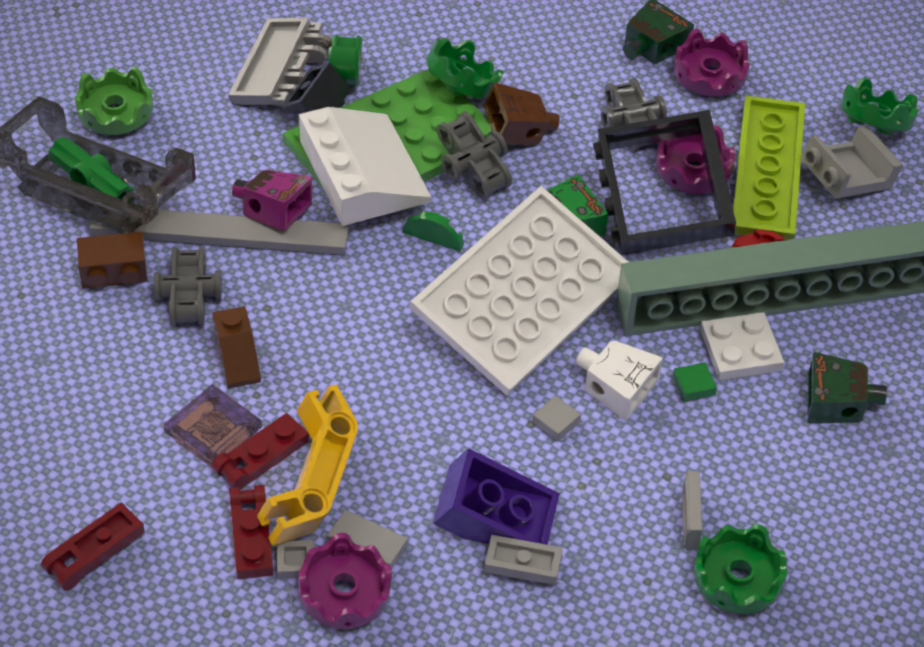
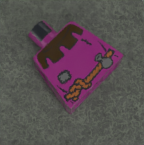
[232,170,312,231]

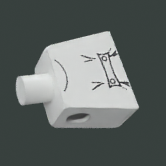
[576,341,663,421]

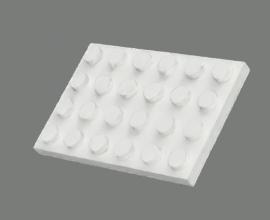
[409,186,628,396]

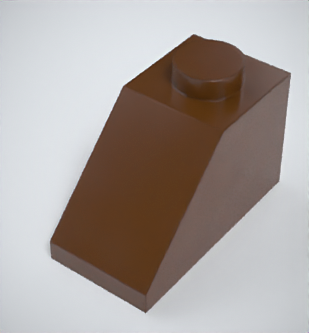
[212,306,261,389]

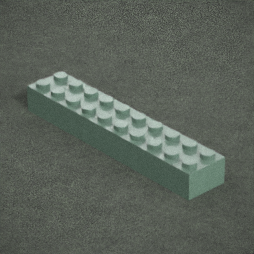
[616,221,924,336]

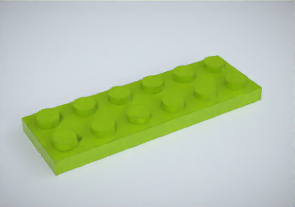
[733,95,805,241]

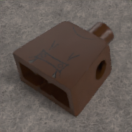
[483,83,560,145]

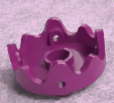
[674,29,750,97]
[656,125,735,194]
[298,532,392,629]

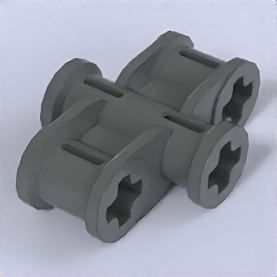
[601,78,667,151]
[437,112,512,200]
[154,246,222,326]

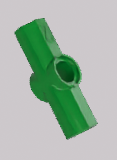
[48,136,134,211]

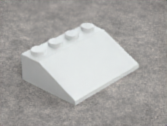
[299,107,432,226]

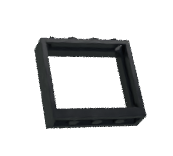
[593,110,736,255]

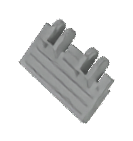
[228,18,332,105]

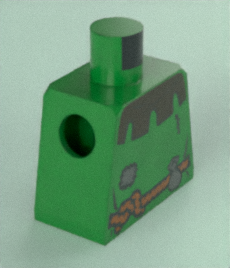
[546,174,608,237]

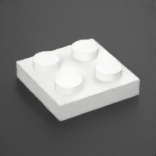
[700,312,784,380]

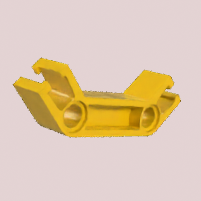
[257,384,358,546]

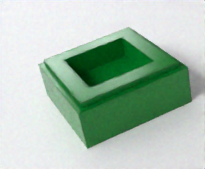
[673,362,717,401]

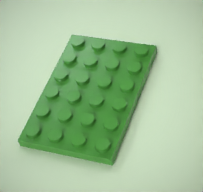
[283,69,492,186]

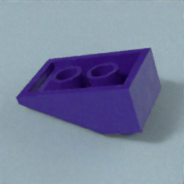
[433,448,560,545]

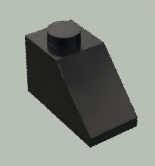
[281,62,351,114]

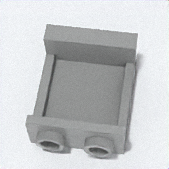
[800,126,903,199]

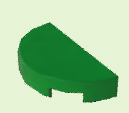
[402,211,464,252]

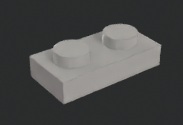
[484,535,563,586]

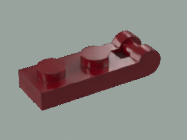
[211,413,309,490]
[229,485,274,579]
[41,502,145,591]

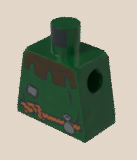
[623,0,694,64]
[807,352,887,424]

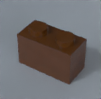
[77,232,148,289]

